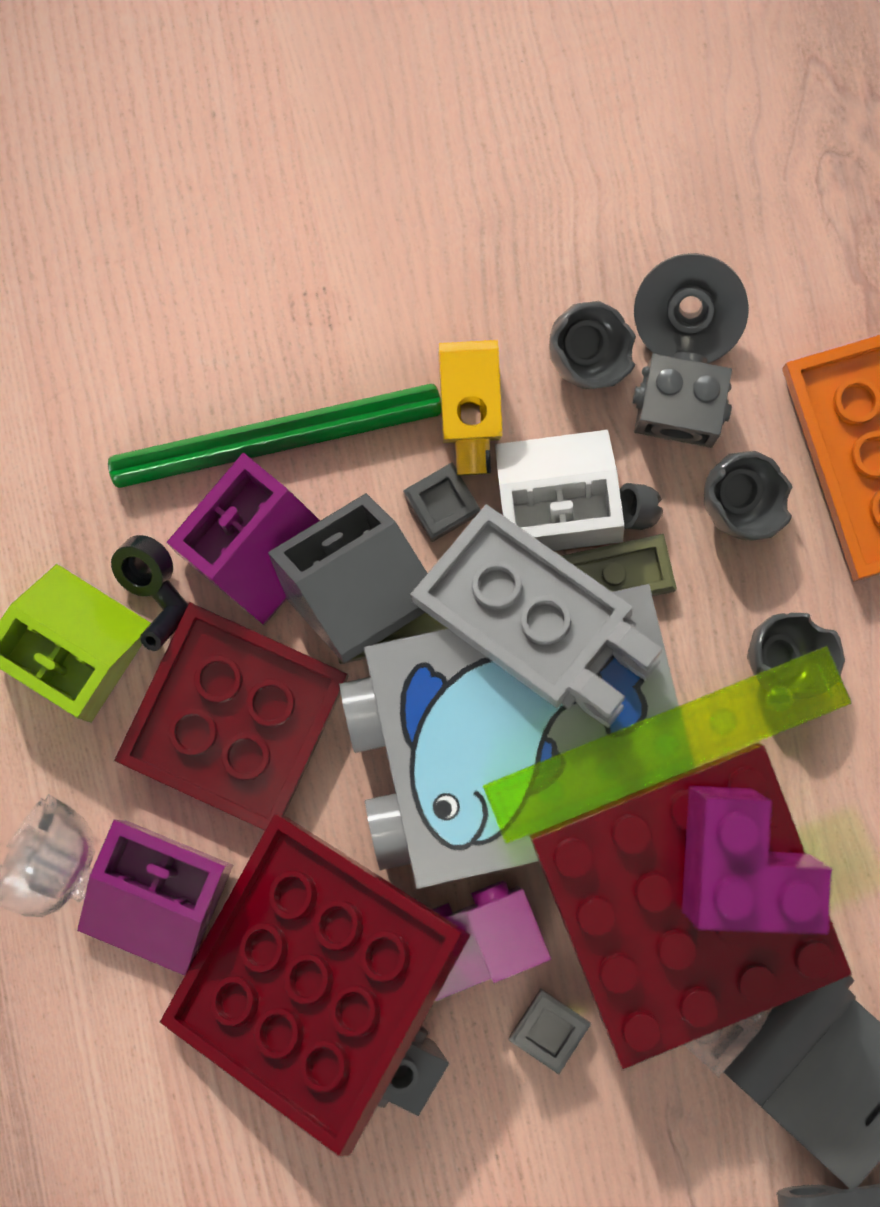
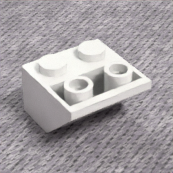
[495,430,624,551]

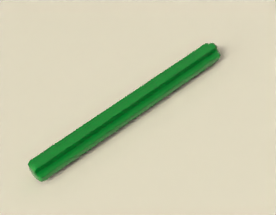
[108,384,441,488]

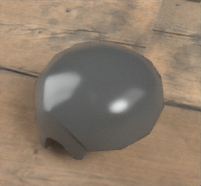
[549,301,636,389]
[704,451,793,541]
[747,612,845,700]

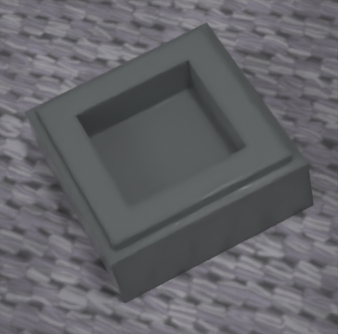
[403,462,481,542]
[508,989,591,1074]

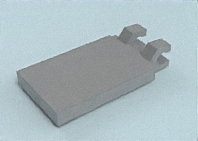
[410,504,662,728]

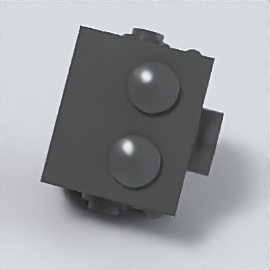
[633,352,732,448]

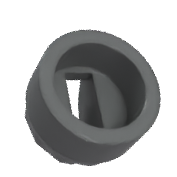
[619,483,663,530]

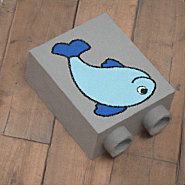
[339,584,694,889]

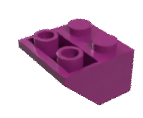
[166,453,320,625]
[77,820,233,976]

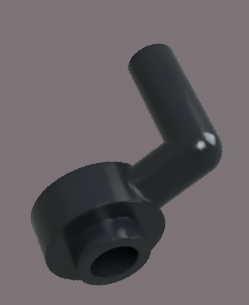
[111,535,188,651]

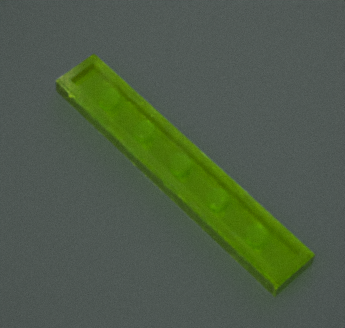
[482,646,852,844]

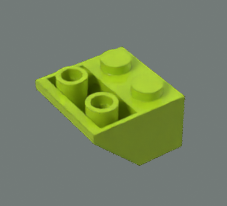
[0,564,151,723]

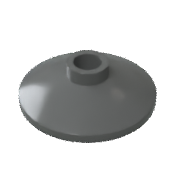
[634,253,749,364]

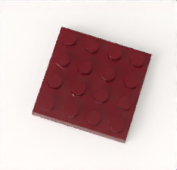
[529,742,852,1070]
[159,813,471,1157]

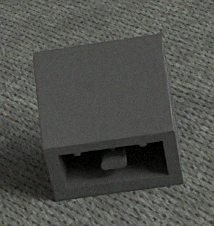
[268,493,428,663]

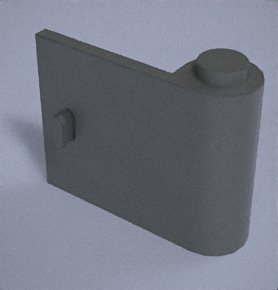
[716,976,880,1189]

